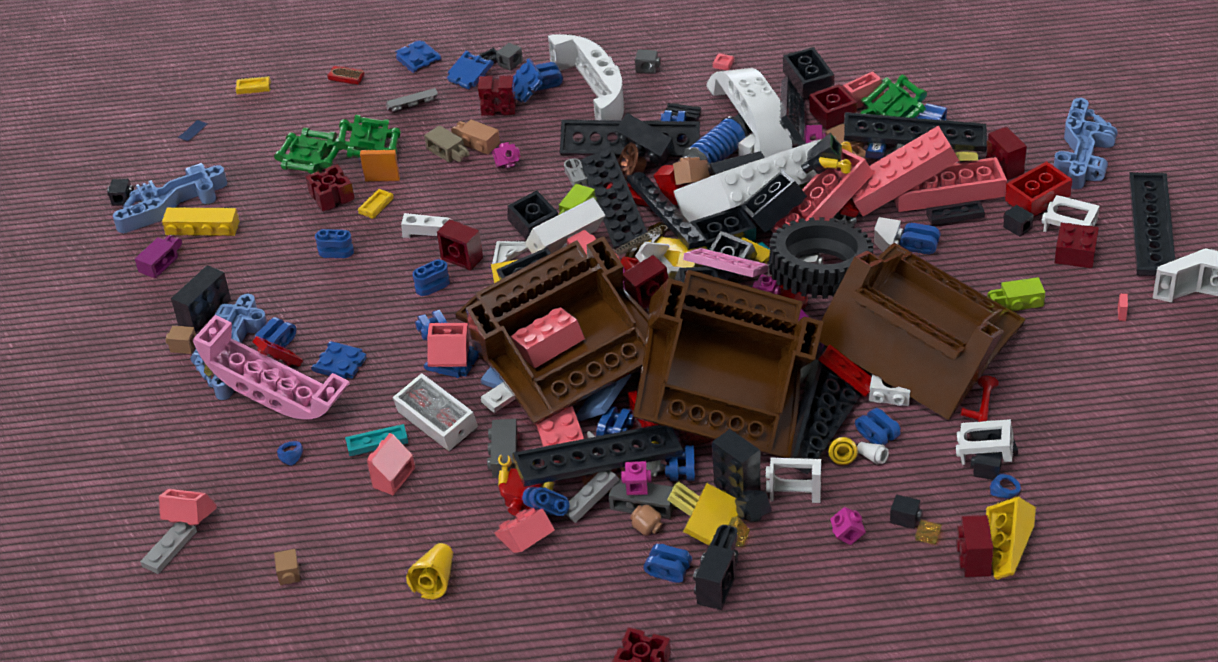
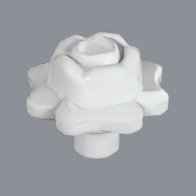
[646,460,665,477]

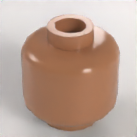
[630,505,662,536]

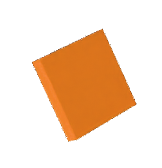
[360,150,400,181]

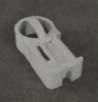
[564,158,588,186]

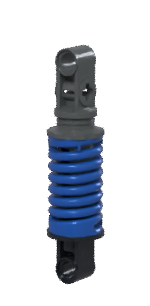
[658,113,751,187]

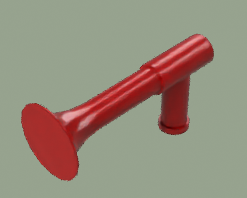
[960,375,999,422]

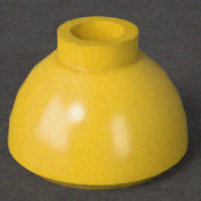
[829,437,858,465]

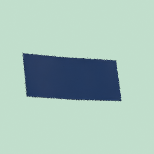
[177,120,208,141]

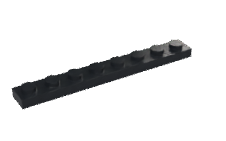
[627,172,706,250]

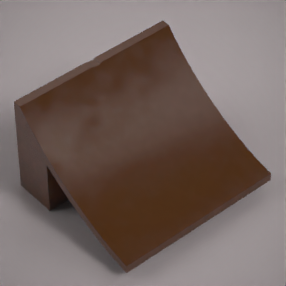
[466,236,649,426]
[819,242,1026,420]
[632,270,823,458]

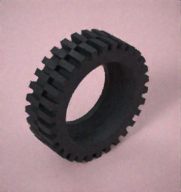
[769,217,874,299]

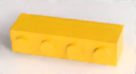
[162,208,239,236]

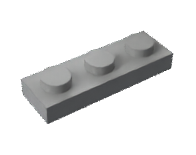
[386,88,438,111]
[565,470,619,523]
[140,522,197,574]

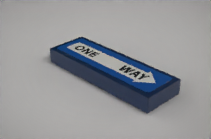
[865,143,888,159]

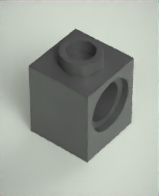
[496,43,523,71]
[635,49,661,74]

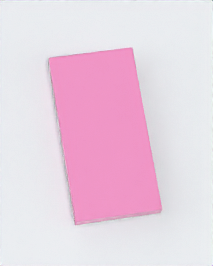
[683,248,769,277]

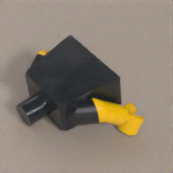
[801,133,852,174]

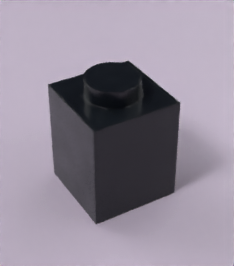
[1003,204,1034,237]
[970,452,1002,480]
[890,494,923,529]

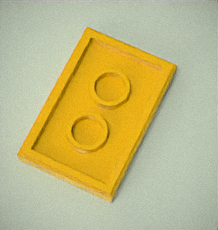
[683,483,738,545]

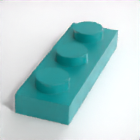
[345,424,408,457]

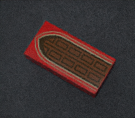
[327,66,365,85]

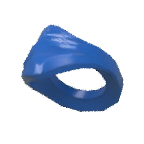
[277,441,303,465]
[990,474,1021,498]

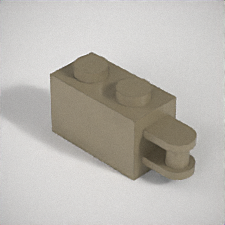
[424,125,470,163]

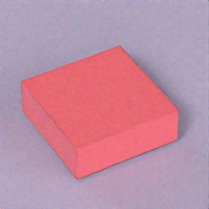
[713,54,734,71]
[1118,293,1128,321]

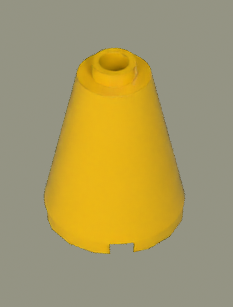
[406,543,453,599]

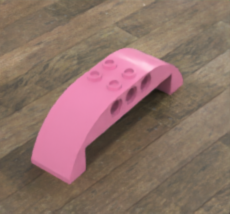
[193,315,349,419]

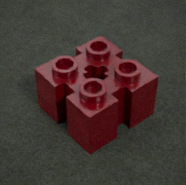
[478,75,516,116]
[305,164,355,212]
[612,627,671,662]

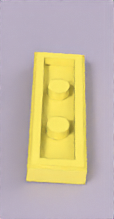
[955,151,978,161]

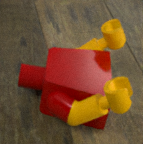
[498,455,555,516]

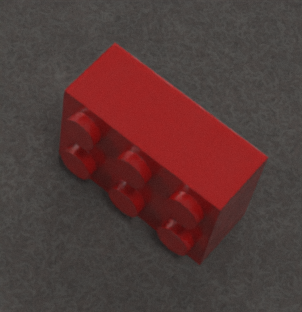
[1005,161,1072,217]

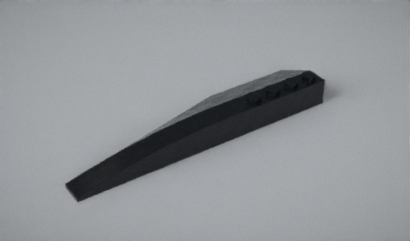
[790,308,872,474]

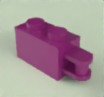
[135,235,182,279]

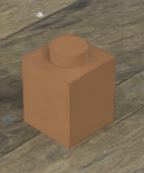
[166,326,196,354]
[274,549,301,585]

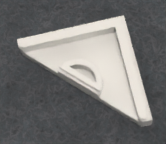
[492,241,529,264]

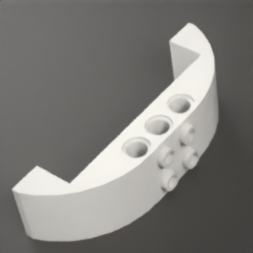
[548,34,624,120]
[707,68,792,158]

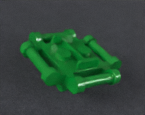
[860,75,928,131]
[335,114,401,158]
[274,127,342,174]

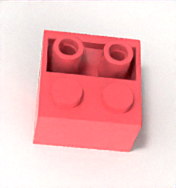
[842,72,884,108]
[427,323,470,367]
[367,433,415,495]
[159,489,217,525]
[494,508,555,553]

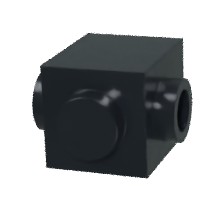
[107,179,134,206]
[735,490,772,522]

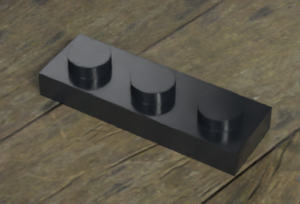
[926,200,985,226]

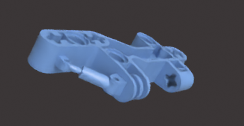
[1054,98,1118,189]
[113,163,227,233]
[190,294,267,400]

